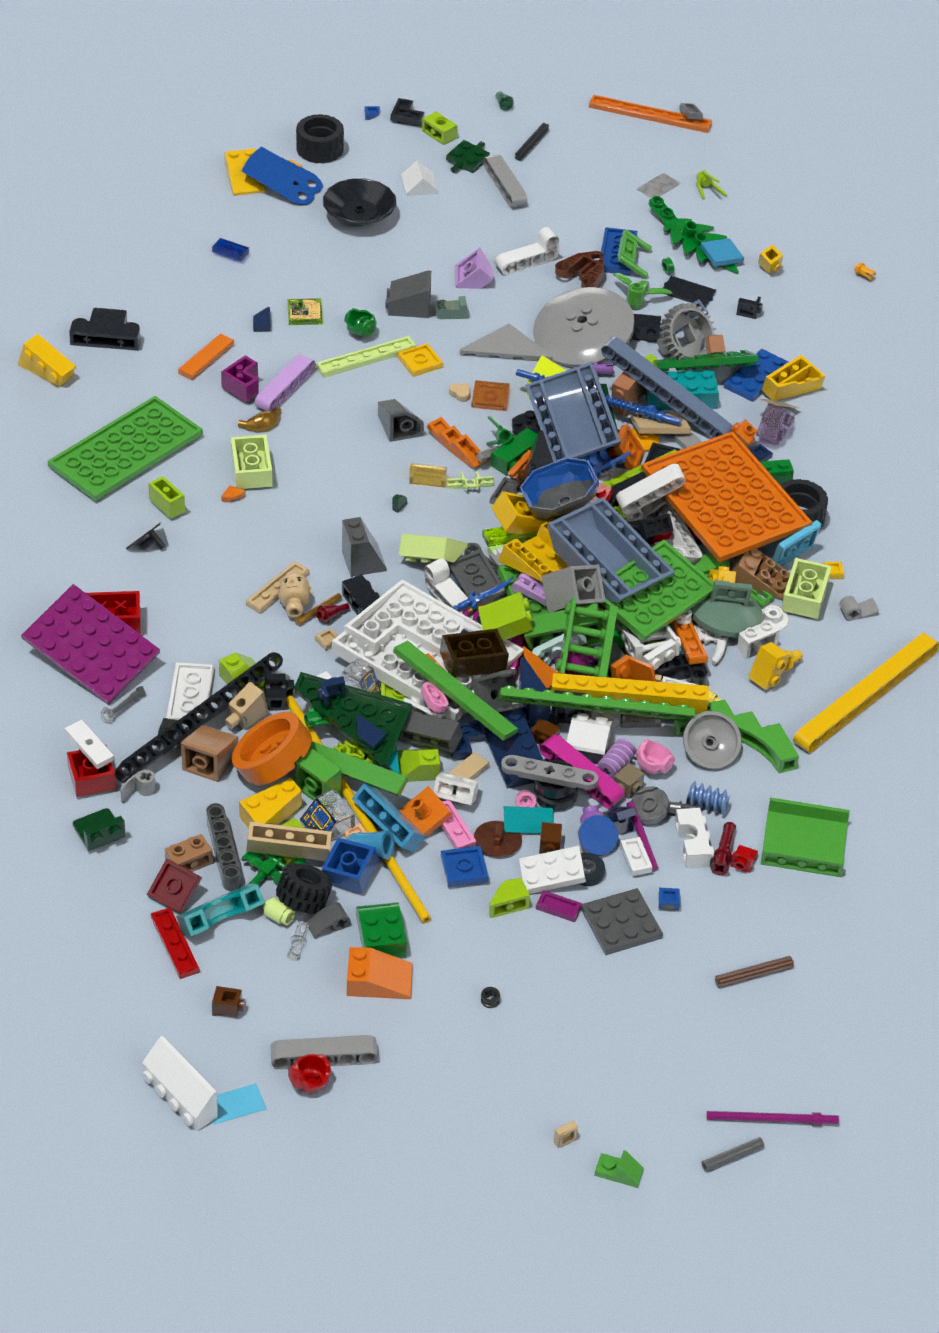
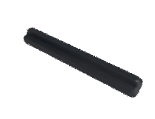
[515,123,549,161]

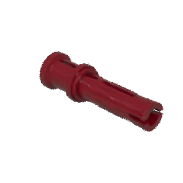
[710,822,736,875]

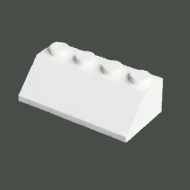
[142,1036,218,1132]

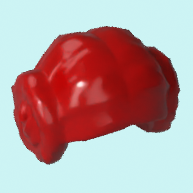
[288,1054,332,1094]

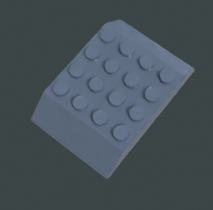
[525,362,621,462]
[547,497,675,602]

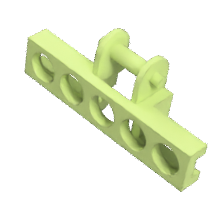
[446,471,494,491]

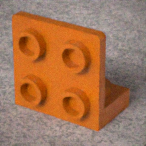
[610,655,656,681]

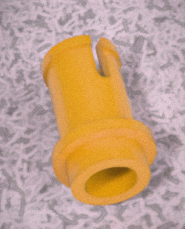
[854,262,876,281]

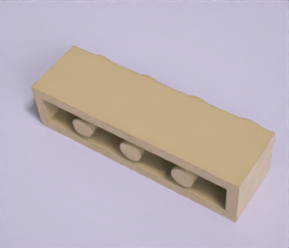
[246,822,332,861]

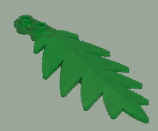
[648,196,739,274]

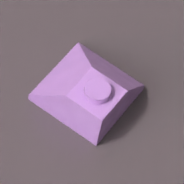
[455,248,493,289]

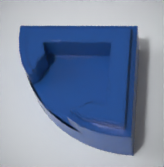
[364,106,380,120]

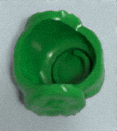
[344,308,377,338]

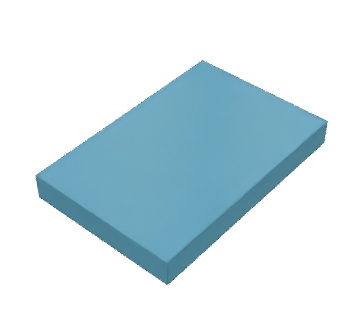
[772,520,821,566]

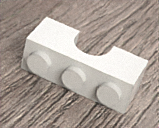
[674,808,714,868]

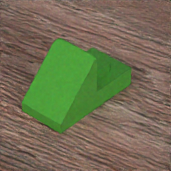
[594,1150,644,1188]

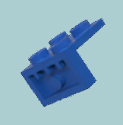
[578,449,631,477]

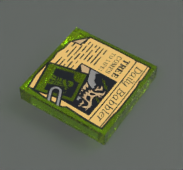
[287,298,323,325]

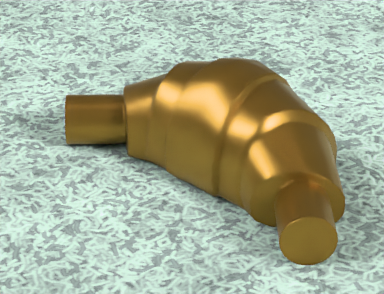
[238,407,281,432]

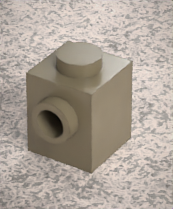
[614,763,645,799]

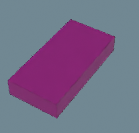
[536,890,582,922]

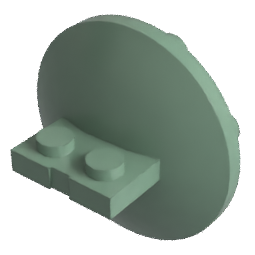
[690,580,763,639]

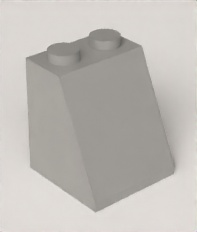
[541,564,606,613]

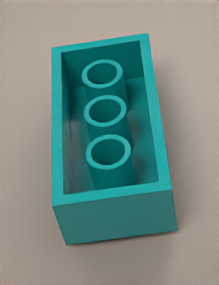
[645,370,719,411]

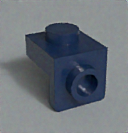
[317,676,345,707]

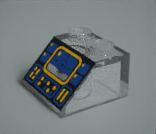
[340,658,381,695]
[300,789,355,841]

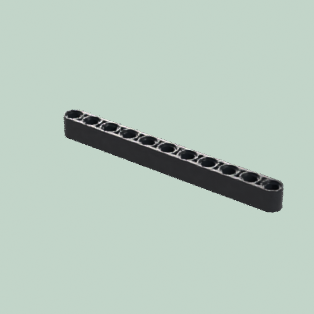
[115,652,283,782]

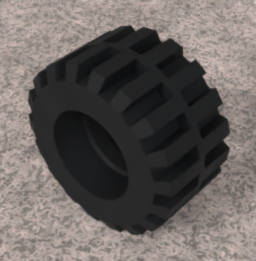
[276,863,333,914]

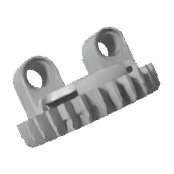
[656,303,716,360]

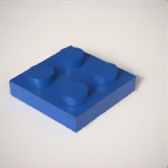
[440,846,489,887]

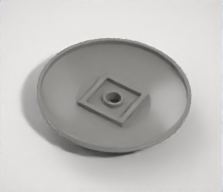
[533,287,635,367]

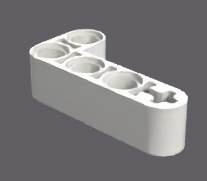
[494,227,559,275]
[616,464,686,521]
[668,511,703,565]
[425,558,474,619]

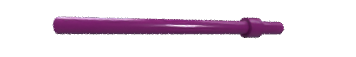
[706,1111,839,1126]

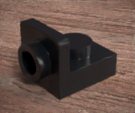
[736,296,763,319]

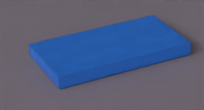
[601,227,637,275]

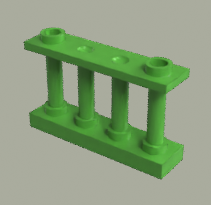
[555,598,618,677]

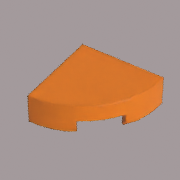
[221,485,246,502]

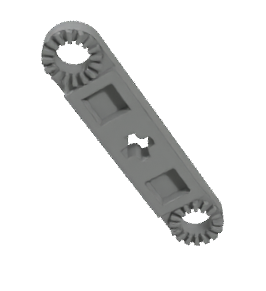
[501,755,598,791]

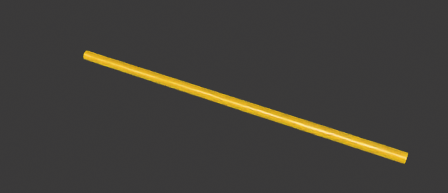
[286,696,431,923]

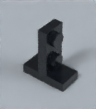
[628,513,674,539]

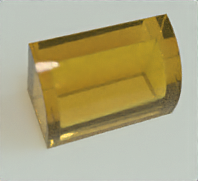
[409,463,447,488]

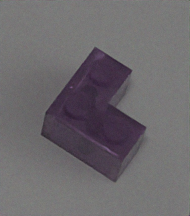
[756,402,795,445]

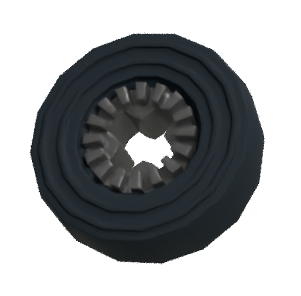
[579,853,605,886]

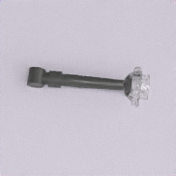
[101,686,146,725]

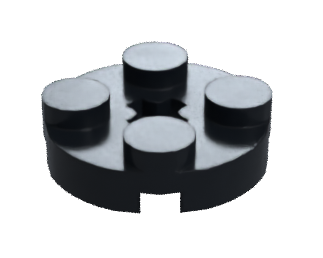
[511,410,540,436]

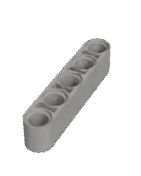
[483,154,527,208]
[270,1035,378,1069]

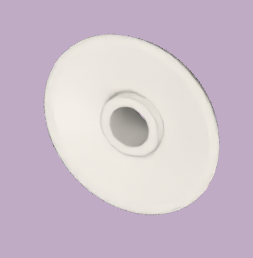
[761,605,789,631]

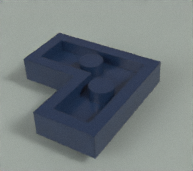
[451,720,486,759]

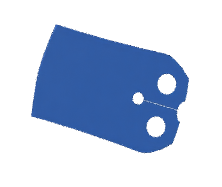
[241,146,323,204]

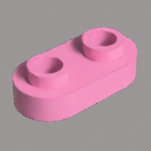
[421,682,448,713]

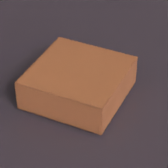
[705,334,726,354]

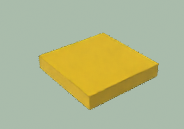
[397,343,444,377]

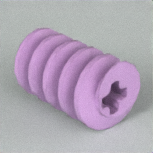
[597,738,637,780]

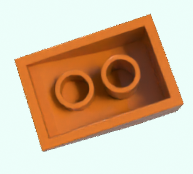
[347,947,413,999]

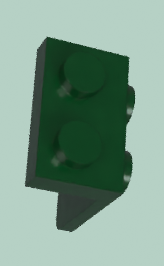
[73,808,126,852]

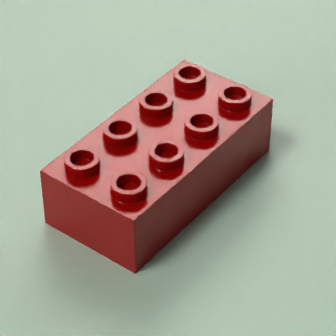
[86,591,141,634]

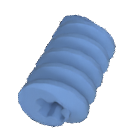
[686,781,730,815]

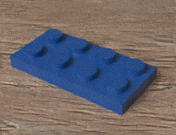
[724,348,789,402]

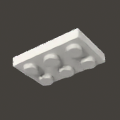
[519,846,586,894]

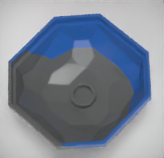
[520,457,599,519]

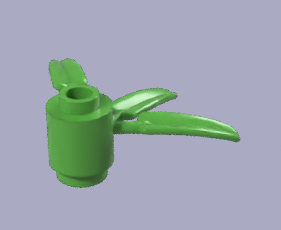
[613,273,673,309]

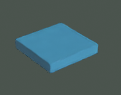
[700,238,744,267]

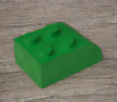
[356,902,407,959]

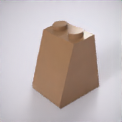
[181,725,239,782]

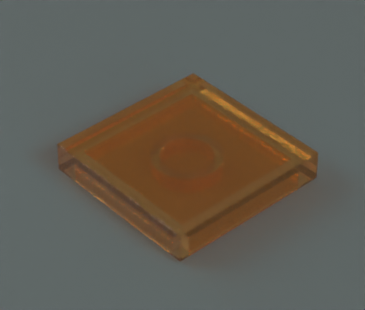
[471,380,510,411]

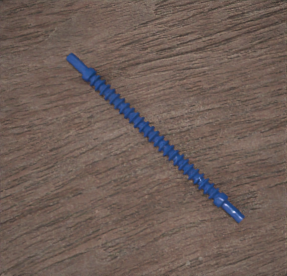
[516,369,682,426]

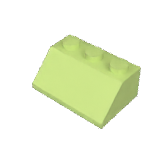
[398,534,468,564]

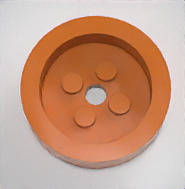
[232,712,312,786]

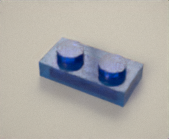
[212,238,249,262]

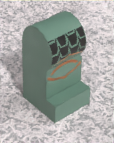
[435,296,467,319]

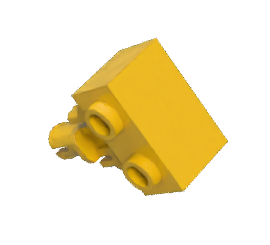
[748,642,803,690]

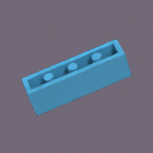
[352,784,426,852]

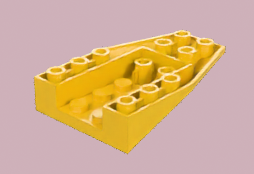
[498,519,601,606]

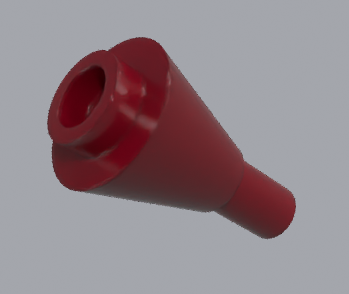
[316,603,350,624]

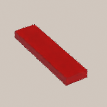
[151,907,200,979]

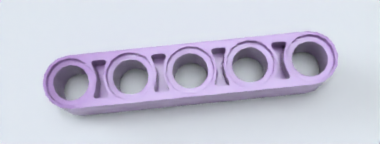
[254,354,316,411]

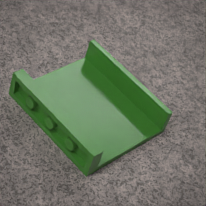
[760,797,850,877]

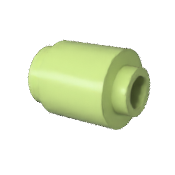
[263,897,295,925]

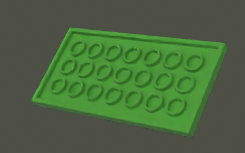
[48,396,203,501]

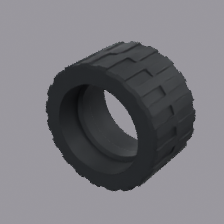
[296,114,344,163]
[780,479,828,535]

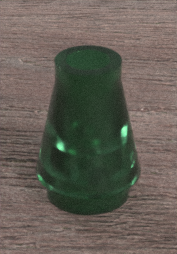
[495,91,514,110]

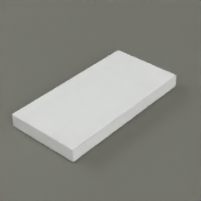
[166,662,214,725]

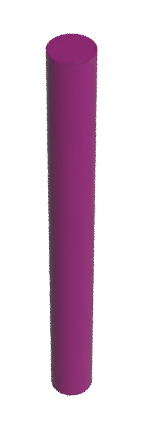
[626,801,659,871]

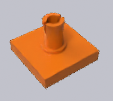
[608,424,644,470]
[399,786,453,837]

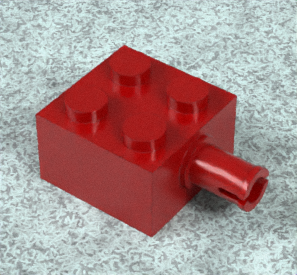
[67,745,116,797]

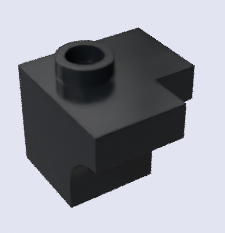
[263,673,295,710]

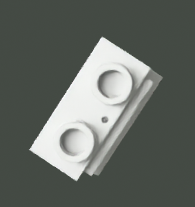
[734,620,779,659]

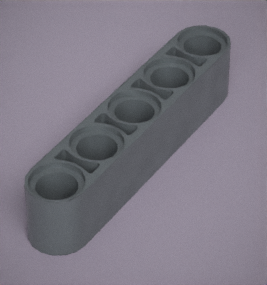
[206,803,241,891]

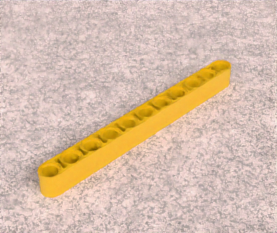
[793,633,939,753]

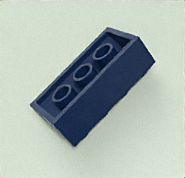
[485,709,544,789]

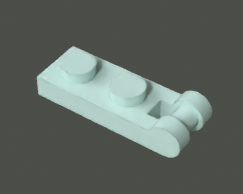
[532,632,587,664]

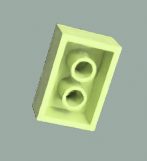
[231,435,273,489]
[782,558,832,619]

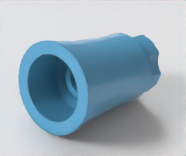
[347,830,394,859]

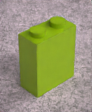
[478,592,534,641]

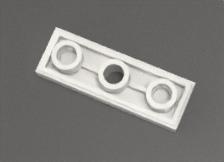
[65,720,114,769]

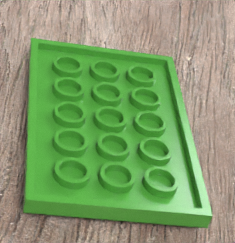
[600,540,714,641]

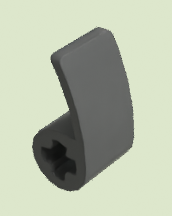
[306,902,350,939]

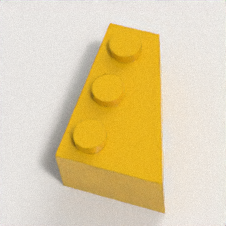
[18,333,76,387]
[762,355,825,400]
[239,778,302,829]

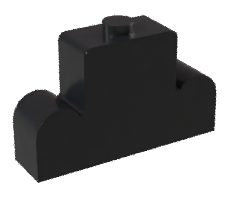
[69,308,141,351]

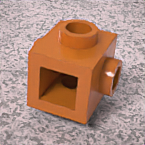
[730,419,758,446]

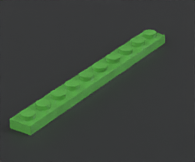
[498,686,695,721]

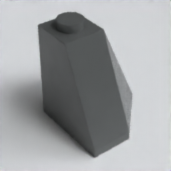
[378,399,424,442]

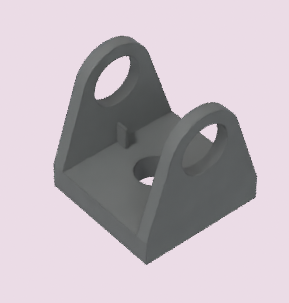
[472,669,524,714]

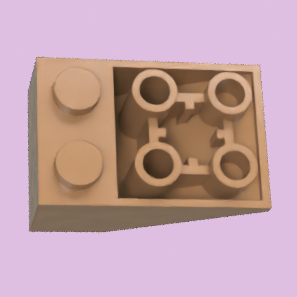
[730,548,790,599]

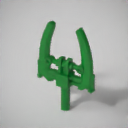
[242,852,306,885]

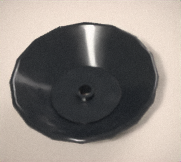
[323,178,397,225]

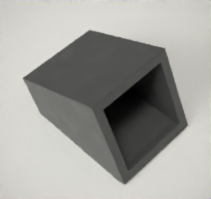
[385,270,432,318]
[342,517,387,577]

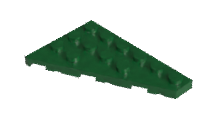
[294,672,412,769]

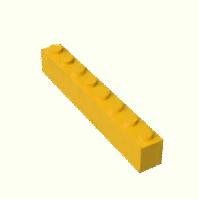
[552,673,709,715]

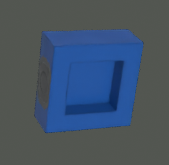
[658,887,680,910]

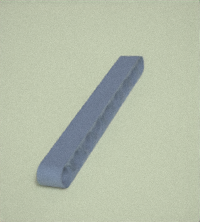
[601,337,733,438]

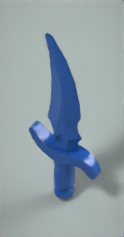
[453,576,514,612]

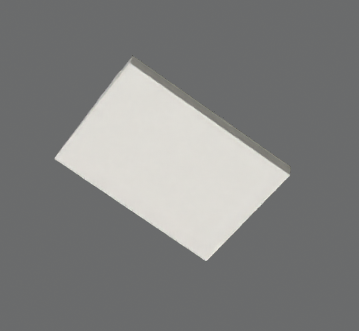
[331,580,524,721]

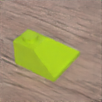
[219,652,265,689]
[397,748,440,782]

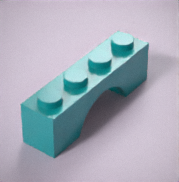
[176,884,265,936]

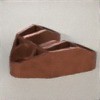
[555,251,604,288]

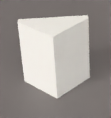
[401,160,438,196]

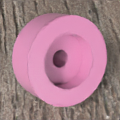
[515,790,536,807]

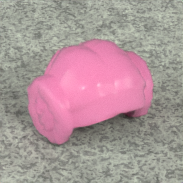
[636,739,675,775]

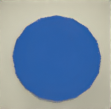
[578,815,618,856]

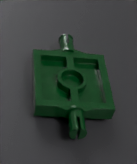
[446,140,490,173]

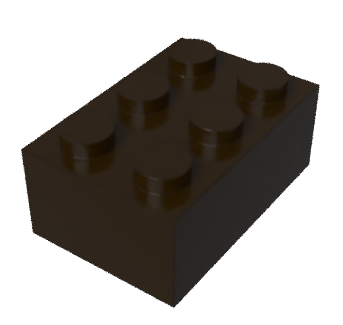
[440,628,509,678]

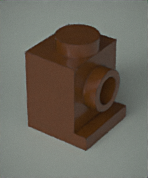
[531,718,561,745]
[212,986,245,1017]

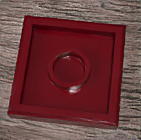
[146,858,202,914]

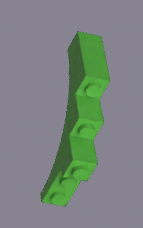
[673,699,799,774]

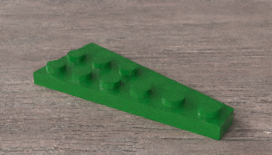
[653,350,759,372]

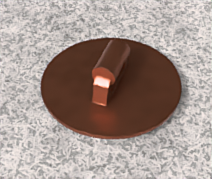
[474,821,522,857]

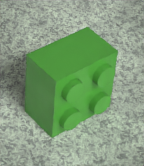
[296,749,342,808]

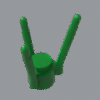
[486,416,514,445]
[304,706,331,728]

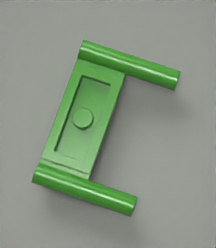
[618,229,652,278]

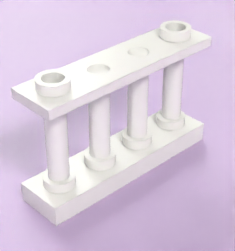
[614,618,681,661]

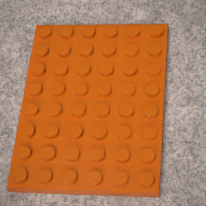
[641,431,812,562]

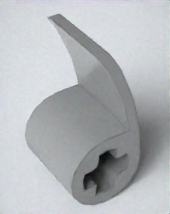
[839,596,879,620]
[120,770,156,803]

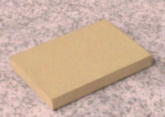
[631,414,691,434]

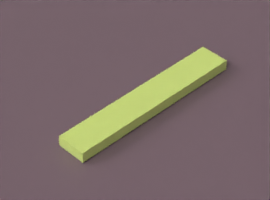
[316,336,416,378]

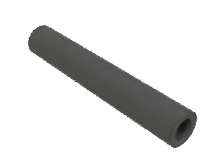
[701,1137,764,1172]

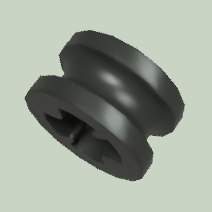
[481,987,500,1008]

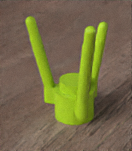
[695,170,727,199]

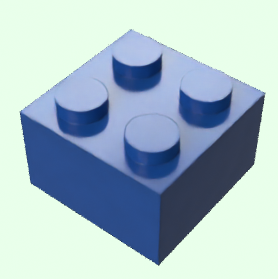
[322,838,378,894]

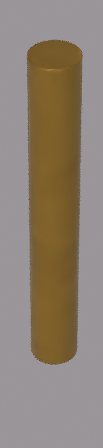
[295,593,342,626]

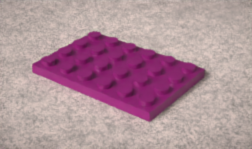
[21,584,160,705]

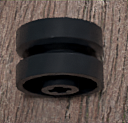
[534,760,578,811]

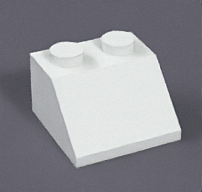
[567,713,612,755]

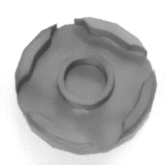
[631,786,670,825]

